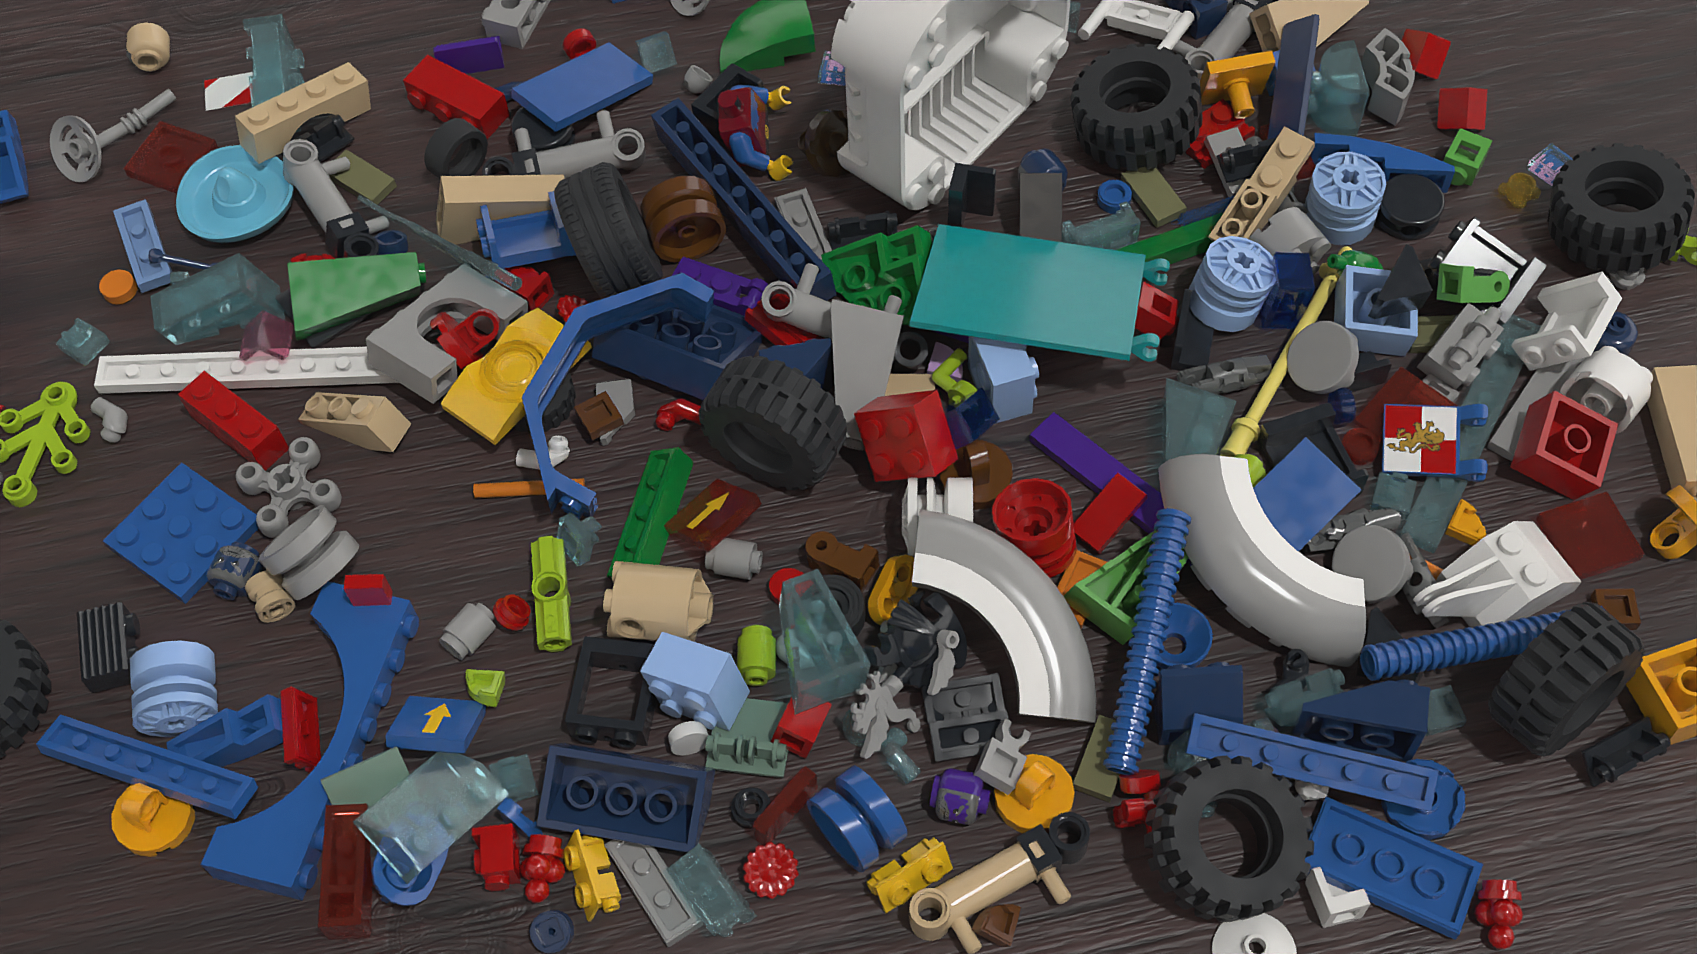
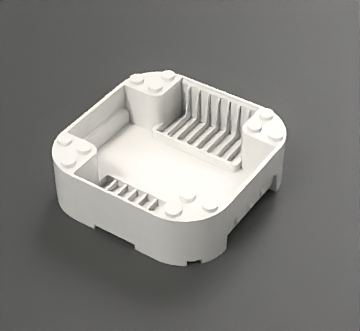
[831,0,1070,210]

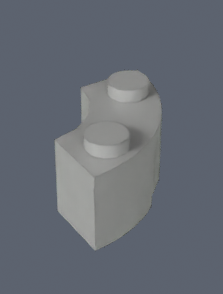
[1358,28,1415,126]

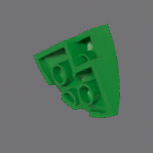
[720,0,815,73]
[821,225,932,325]

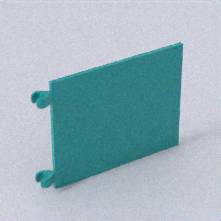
[909,224,1170,362]

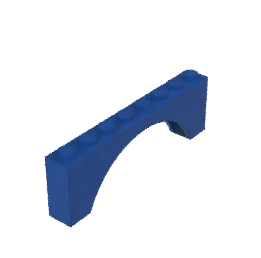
[201,581,419,901]

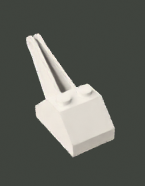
[1413,521,1581,628]

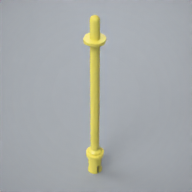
[1220,246,1352,457]

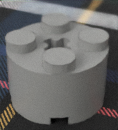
[1249,207,1331,291]

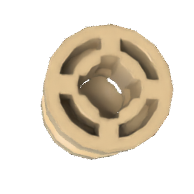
[245,570,295,623]

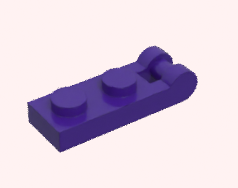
[672,257,768,316]

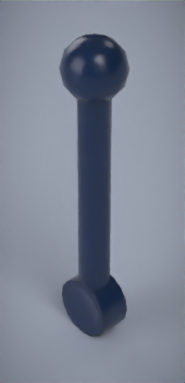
[148,248,222,276]

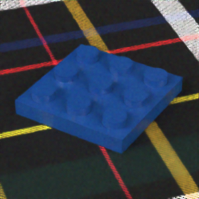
[103,462,259,604]

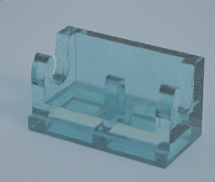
[1062,201,1141,250]
[666,844,757,937]

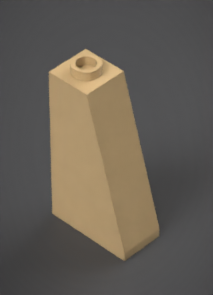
[1249,0,1369,52]
[436,175,564,247]
[1647,365,1697,501]

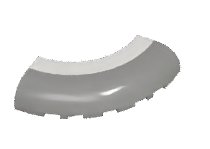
[1158,454,1366,667]
[912,509,1096,723]

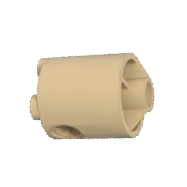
[603,561,713,642]

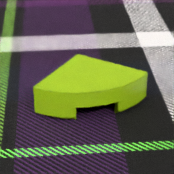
[465,669,506,707]

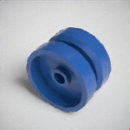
[807,765,908,872]

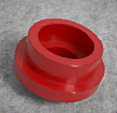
[493,594,531,630]

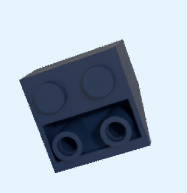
[759,338,834,392]
[1153,662,1243,745]

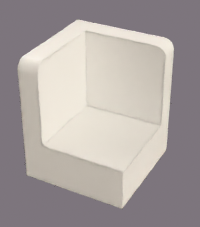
[1305,867,1370,928]

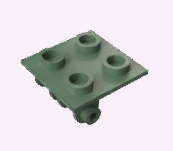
[705,698,788,778]
[321,746,428,849]

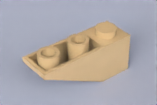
[298,392,411,452]

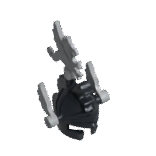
[851,590,967,759]

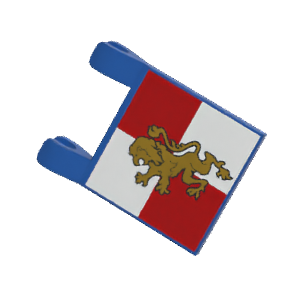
[1382,404,1488,482]

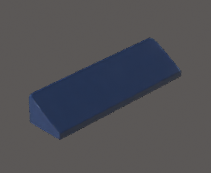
[1267,14,1320,140]

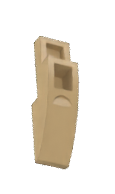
[1208,126,1315,241]

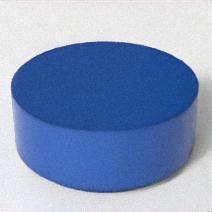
[1097,180,1132,214]

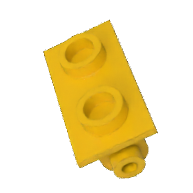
[564,829,621,921]
[866,837,953,913]

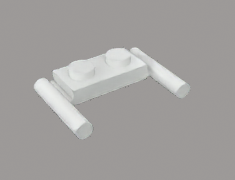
[1078,0,1195,50]

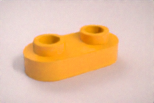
[868,555,918,625]

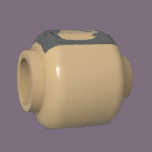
[126,22,170,71]

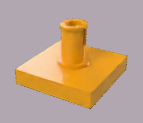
[1200,50,1276,119]

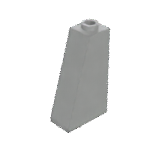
[831,299,903,451]

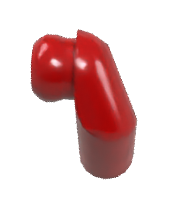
[655,399,701,431]

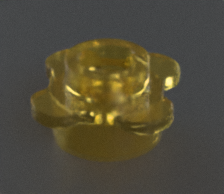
[1498,173,1541,208]

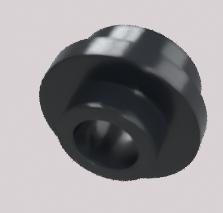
[731,788,772,828]

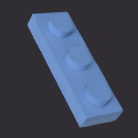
[113,199,175,293]

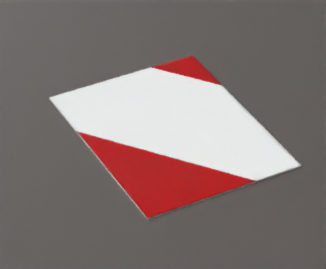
[204,71,258,111]

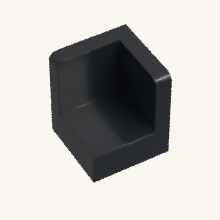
[1343,351,1392,394]

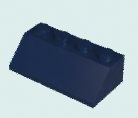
[537,743,716,853]

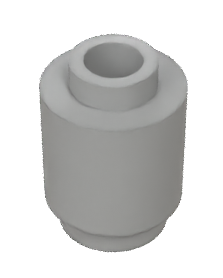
[705,537,763,580]
[439,603,496,660]

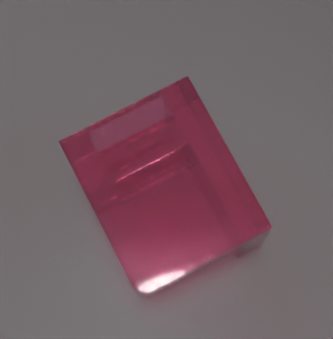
[239,310,294,361]

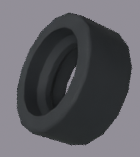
[424,118,488,179]

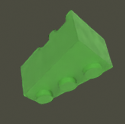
[1064,530,1189,645]

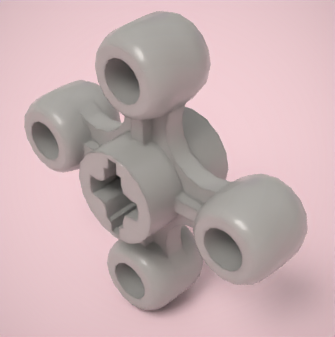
[235,437,342,538]

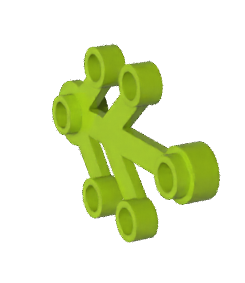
[0,382,91,507]

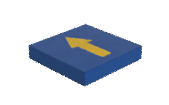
[386,696,486,754]

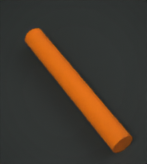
[473,478,585,498]

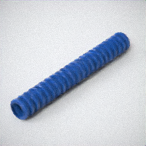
[1103,508,1192,775]
[1360,606,1604,681]

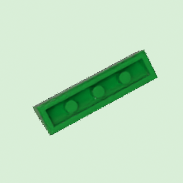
[1116,213,1223,264]
[607,447,693,579]

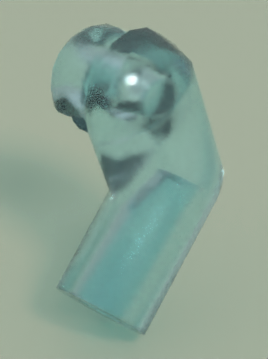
[881,727,921,785]

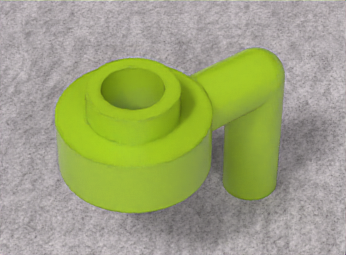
[932,348,985,417]

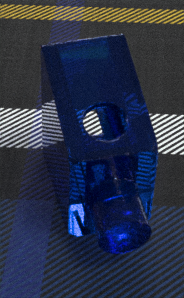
[943,388,1000,449]

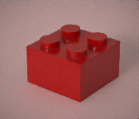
[854,390,958,482]
[1511,390,1618,500]

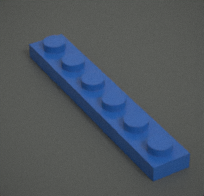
[1185,713,1439,811]
[36,714,258,819]

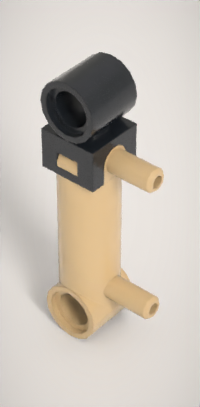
[909,812,1090,954]

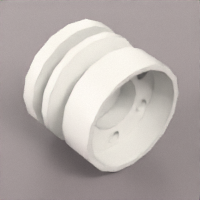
[902,478,973,557]

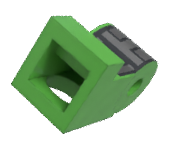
[1437,263,1510,303]

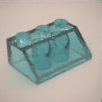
[353,752,509,884]

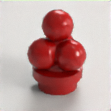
[520,834,565,903]
[1474,880,1523,950]

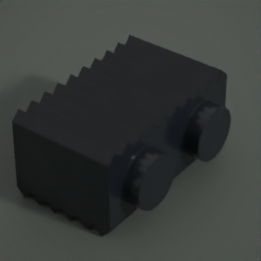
[76,602,140,693]

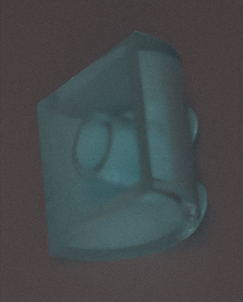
[1307,40,1370,136]

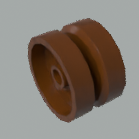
[640,176,726,262]

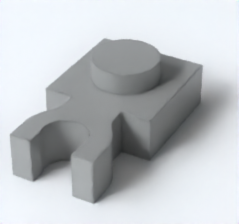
[974,718,1031,795]

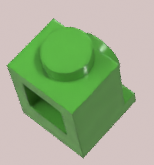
[1443,128,1492,186]

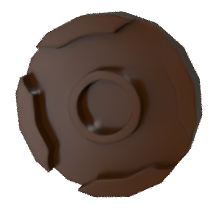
[939,440,1013,510]

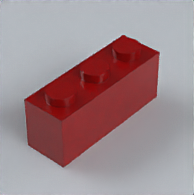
[403,55,510,139]
[178,370,289,471]

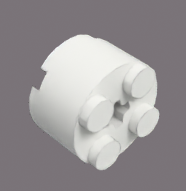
[1560,346,1653,434]

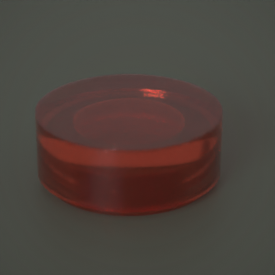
[1342,428,1380,466]

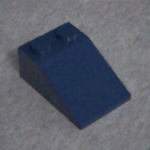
[1290,680,1430,762]

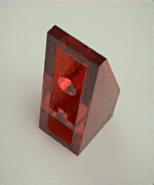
[318,803,372,939]

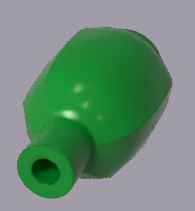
[1327,250,1383,276]

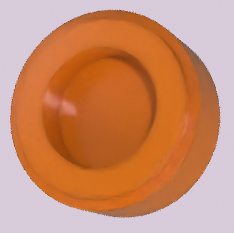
[99,270,137,304]

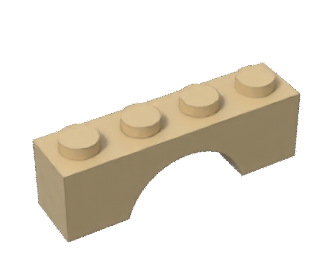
[235,62,371,164]

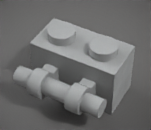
[1417,303,1504,390]

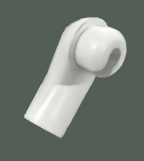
[516,436,570,470]

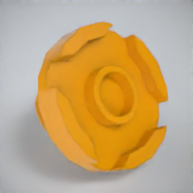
[1650,485,1697,559]
[994,754,1075,833]
[112,783,195,857]

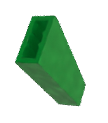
[287,252,426,340]

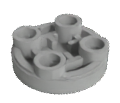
[1287,321,1359,394]
[1332,525,1413,604]

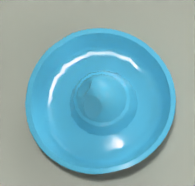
[176,145,294,243]

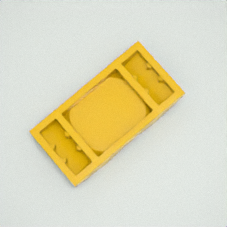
[441,308,592,445]

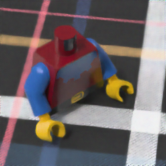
[718,85,793,181]

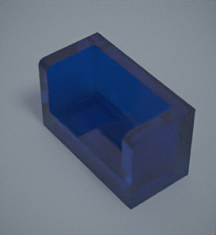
[1260,252,1315,329]

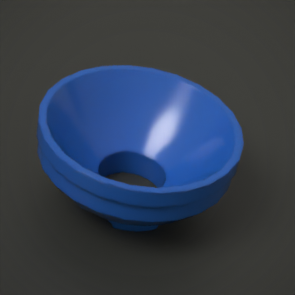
[1157,603,1213,669]

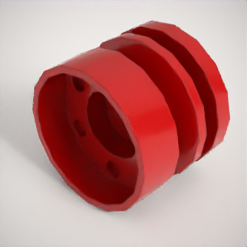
[992,478,1077,578]

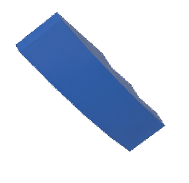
[1309,133,1455,193]

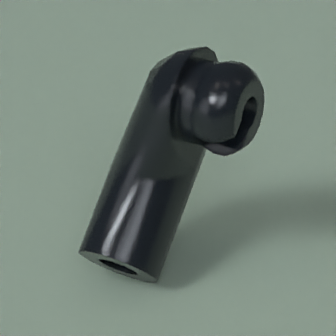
[1266,649,1309,706]

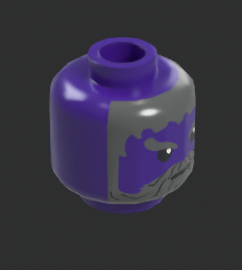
[929,768,991,825]

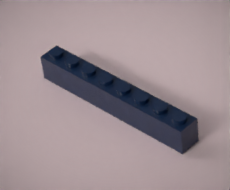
[651,98,837,301]

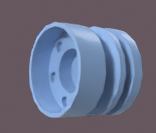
[1304,152,1386,245]
[1188,236,1278,332]
[130,641,218,737]

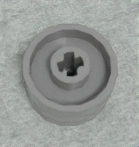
[258,505,359,600]

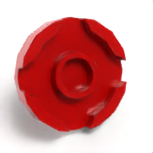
[430,308,501,369]

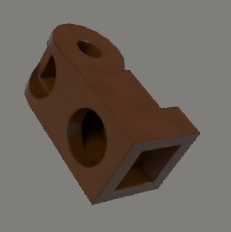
[805,531,880,594]

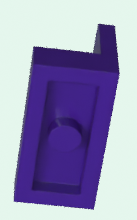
[433,36,505,74]

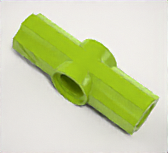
[531,536,572,652]

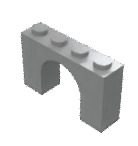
[366,264,528,404]

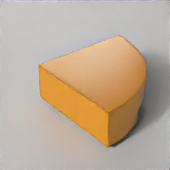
[1445,499,1486,546]

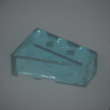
[243,14,305,132]
[150,253,285,345]
[1162,378,1237,464]
[779,569,871,715]

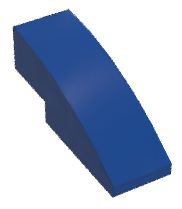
[0,110,29,204]
[166,694,283,767]

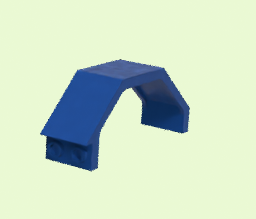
[522,273,714,520]

